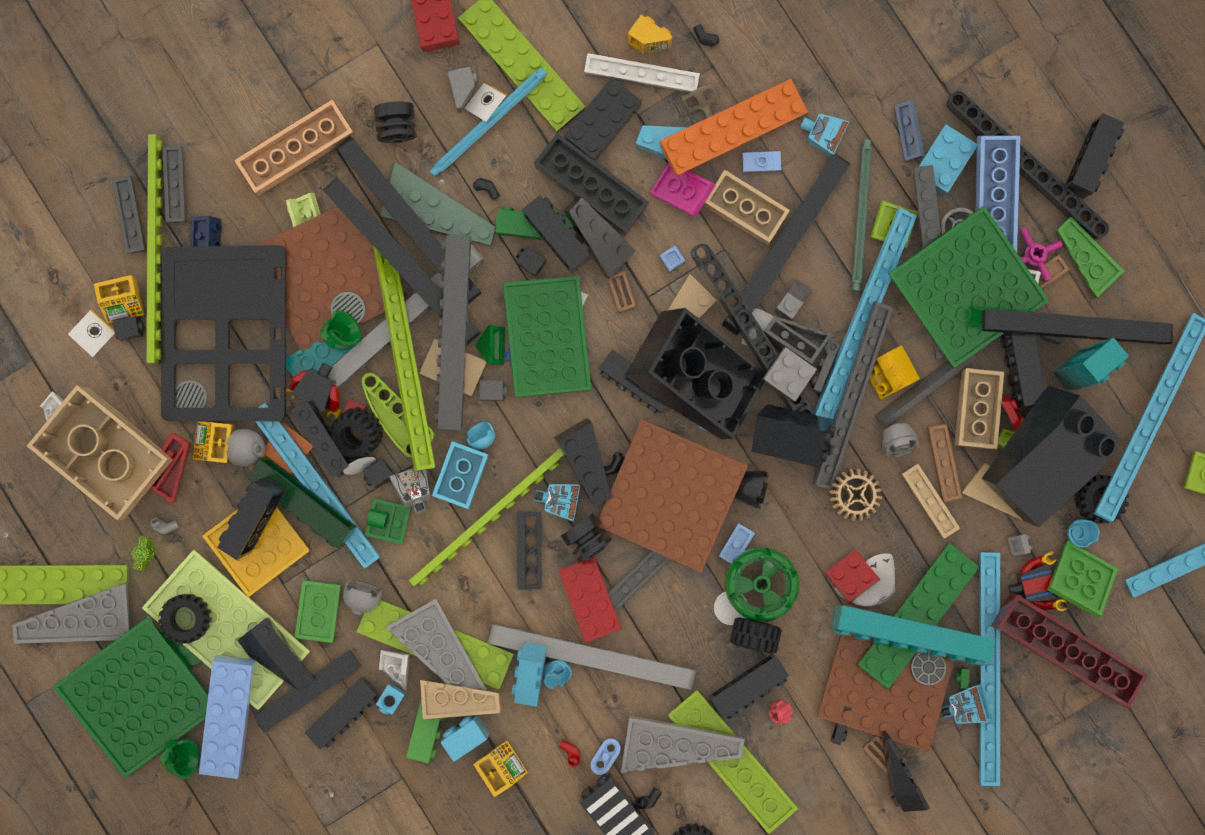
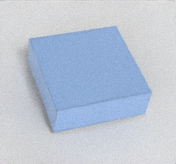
[659,245,686,272]

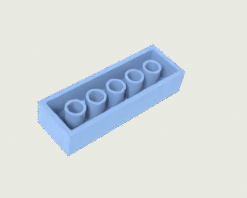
[975,136,1020,252]
[199,655,255,779]

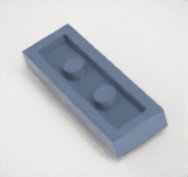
[895,100,925,161]

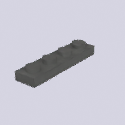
[162,146,186,223]
[112,175,146,254]

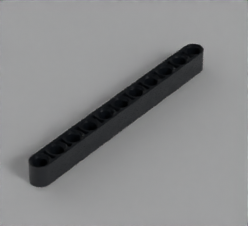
[946,91,1109,240]
[336,136,482,305]
[721,153,851,335]
[323,177,481,347]
[691,244,815,415]
[982,309,1173,345]

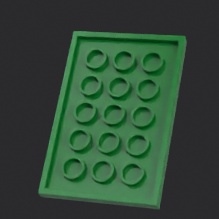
[503,276,591,398]

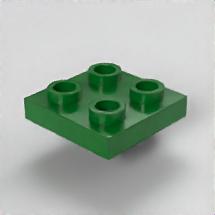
[365,498,412,544]

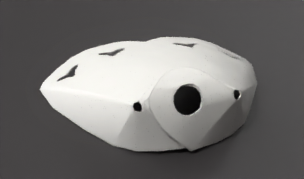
[835,553,895,608]

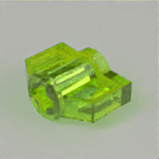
[131,536,154,572]

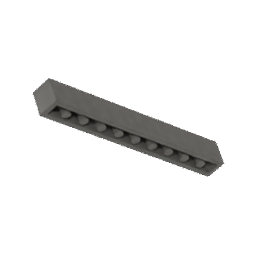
[435,235,471,430]

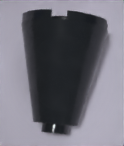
[735,471,769,509]

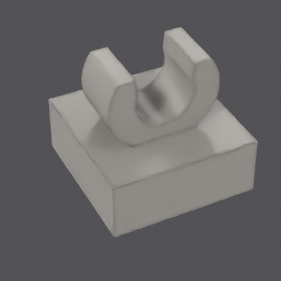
[1007,534,1033,556]

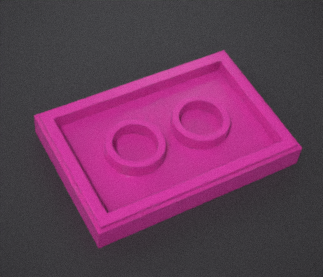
[649,162,716,218]

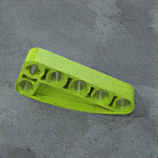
[362,373,435,458]

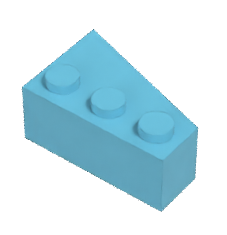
[512,642,547,707]

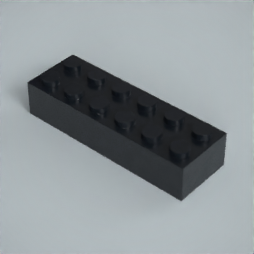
[534,133,649,236]

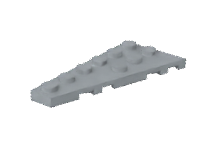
[12,582,131,644]
[385,598,488,691]
[621,716,745,773]

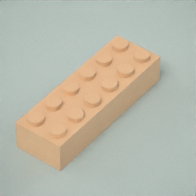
[234,100,355,196]

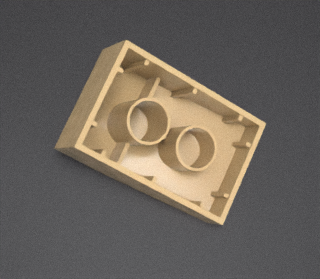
[27,385,173,520]

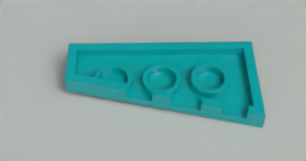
[286,337,362,377]

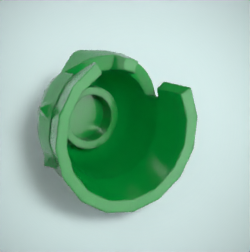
[320,311,361,349]
[160,739,200,779]

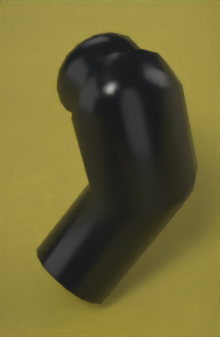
[693,24,719,47]
[473,178,500,200]
[604,452,625,476]
[635,787,662,809]

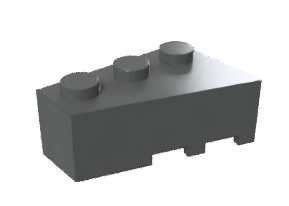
[764,316,833,365]

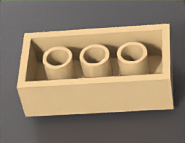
[703,170,790,246]
[954,368,1004,450]

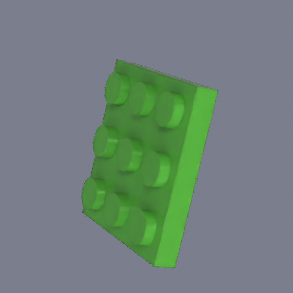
[1047,541,1118,618]

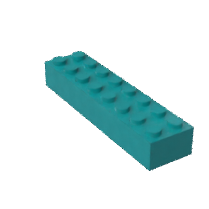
[830,605,996,666]

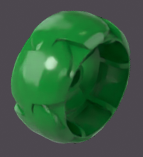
[725,547,800,622]

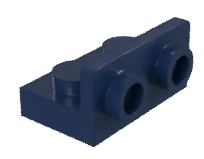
[190,216,222,247]

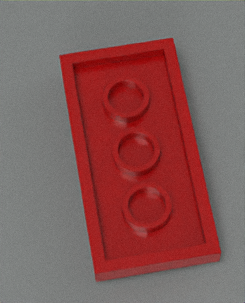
[558,557,622,643]

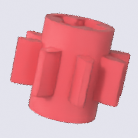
[769,700,793,725]

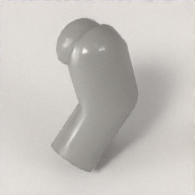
[150,518,180,535]

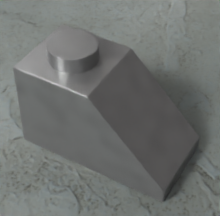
[448,66,478,112]
[774,279,812,321]

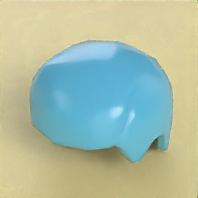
[467,421,496,450]
[1067,518,1100,547]
[543,660,572,689]

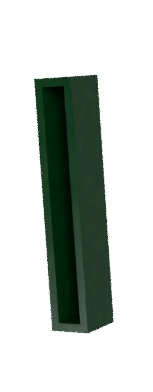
[247,456,357,548]

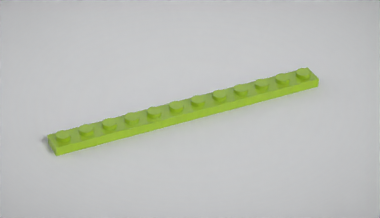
[147,134,163,365]
[373,246,435,471]
[409,448,566,586]

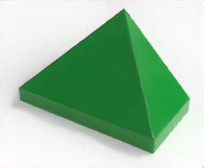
[475,325,505,365]

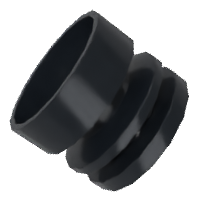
[374,101,417,143]
[561,513,612,563]

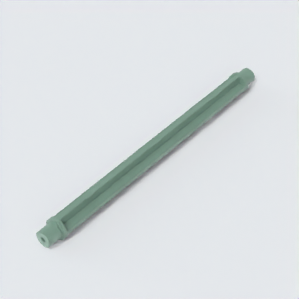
[851,139,872,291]

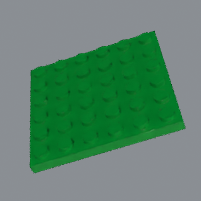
[888,206,1049,368]
[53,616,209,778]

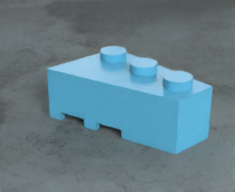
[635,126,687,160]

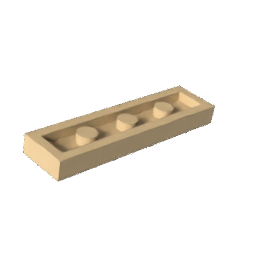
[901,464,960,539]

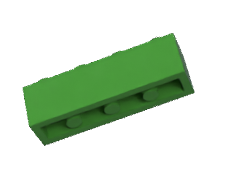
[406,680,445,763]

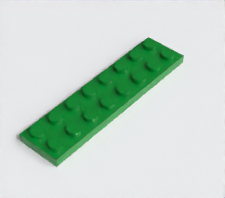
[856,543,979,689]

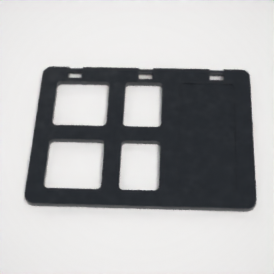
[161,245,287,421]

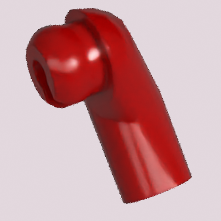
[558,739,581,767]

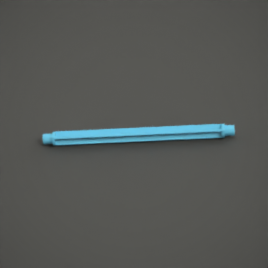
[430,68,547,177]

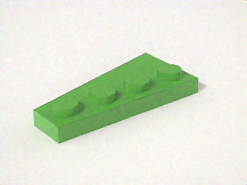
[1056,217,1124,298]

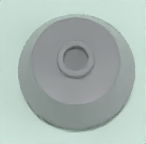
[882,423,920,457]

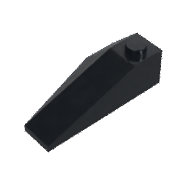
[237,617,315,691]
[882,731,930,812]

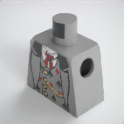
[390,468,430,514]

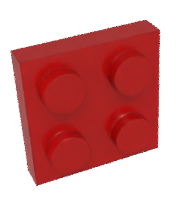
[825,549,880,604]

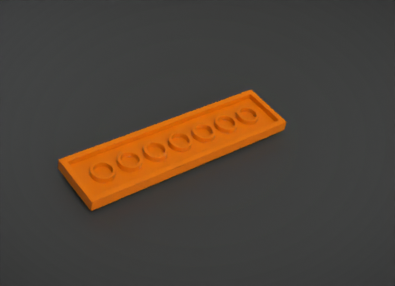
[659,79,808,176]

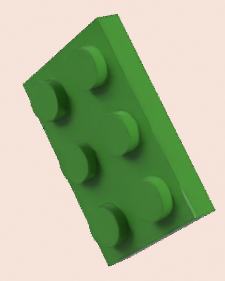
[295,580,342,643]

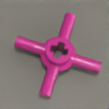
[1020,228,1063,282]

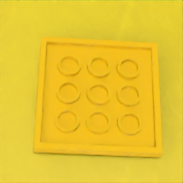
[202,506,311,597]

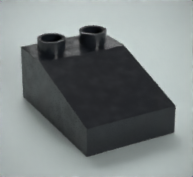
[625,308,766,439]
[981,386,1121,527]

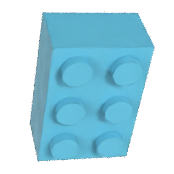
[911,125,977,197]
[432,441,490,509]
[441,715,490,762]

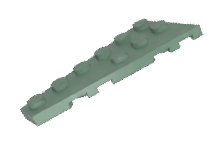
[380,162,496,246]

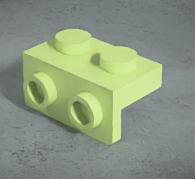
[286,193,321,227]

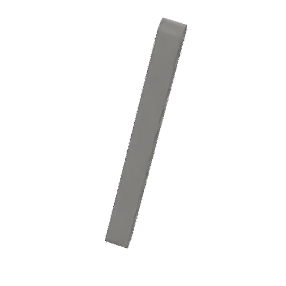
[329,244,484,390]
[488,624,697,690]

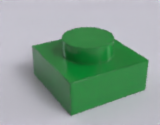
[956,667,969,689]

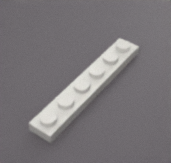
[584,53,700,92]

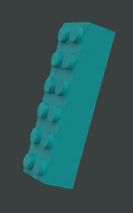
[1053,338,1129,390]

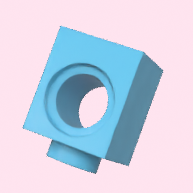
[376,683,406,715]

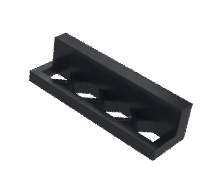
[517,512,542,590]

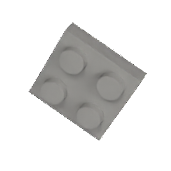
[763,347,817,401]

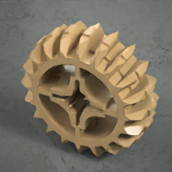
[830,469,882,521]

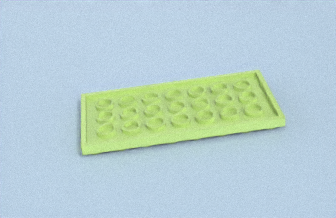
[142,549,310,710]

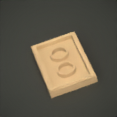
[419,339,487,397]

